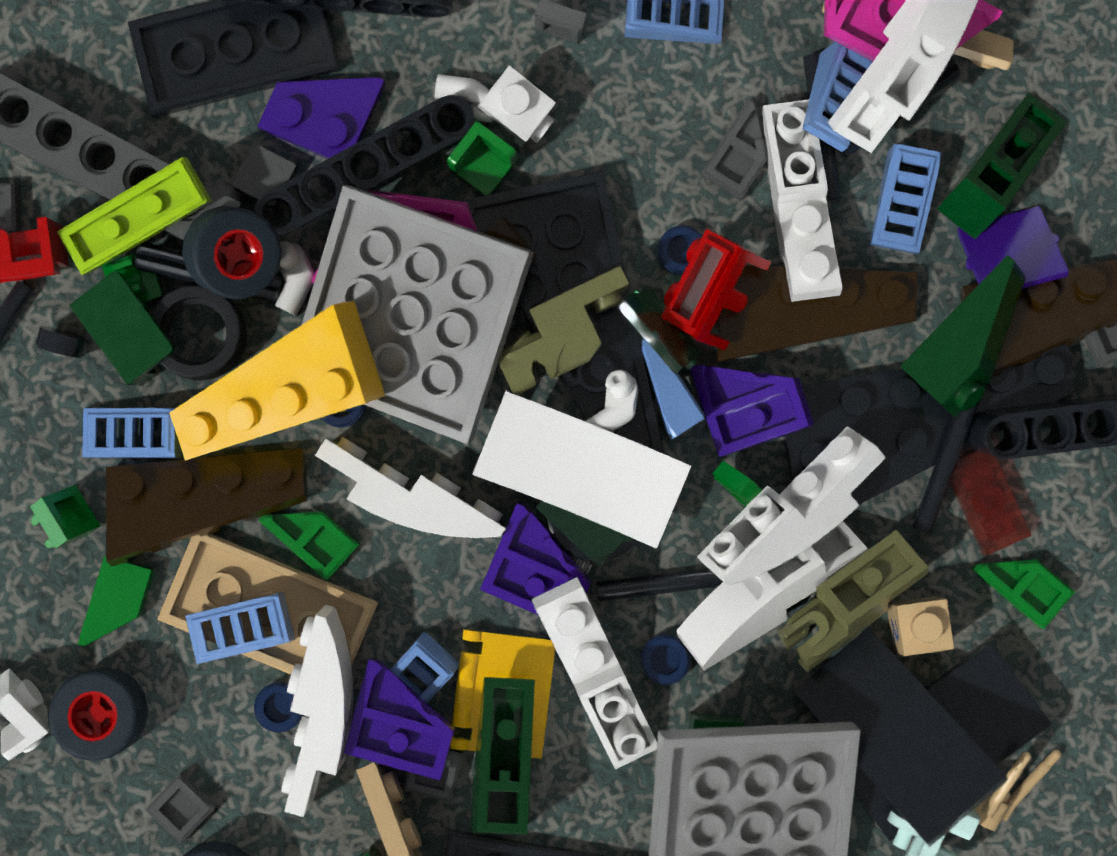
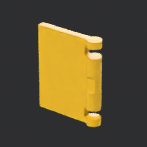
[450,629,555,759]

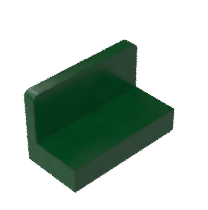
[69,271,175,386]

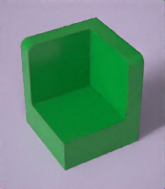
[447,121,518,196]

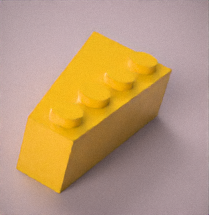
[169,300,385,460]

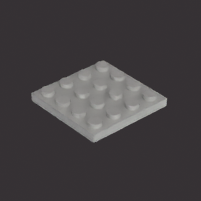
[302,185,534,444]
[649,722,860,856]

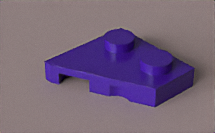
[257,77,386,161]
[690,365,814,457]
[480,500,591,615]
[344,658,455,781]

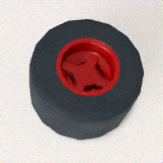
[182,206,282,299]
[48,667,148,761]

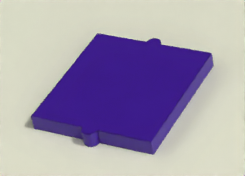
[957,206,1069,289]

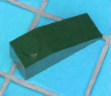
[937,92,1067,239]
[900,255,1026,417]
[470,677,535,835]

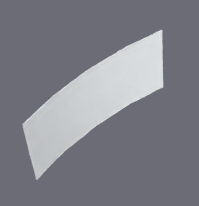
[472,391,691,549]

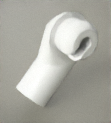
[435,74,493,123]
[275,241,315,316]
[585,370,639,433]

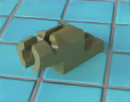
[497,266,629,396]
[778,530,929,671]

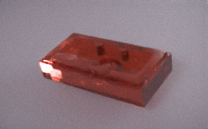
[950,451,1032,556]

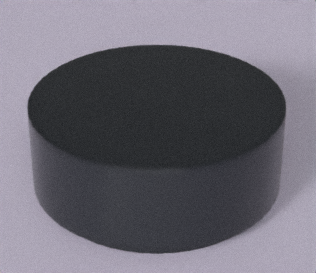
[35,326,89,358]

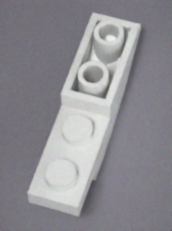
[828,0,978,153]
[762,99,843,302]
[697,426,885,586]
[315,437,506,538]
[676,521,868,671]
[532,577,657,769]
[281,605,353,817]

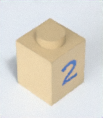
[887,596,954,656]

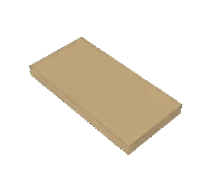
[157,533,379,674]

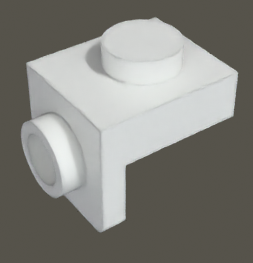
[478,65,556,146]
[0,668,48,761]

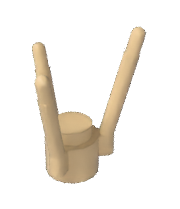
[974,749,1061,831]

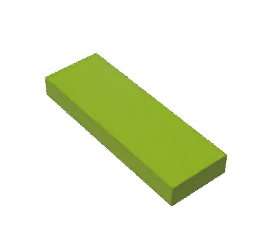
[57,157,212,275]

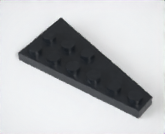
[460,171,664,454]

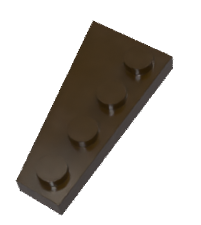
[960,259,1117,378]
[716,265,917,363]
[106,448,307,567]

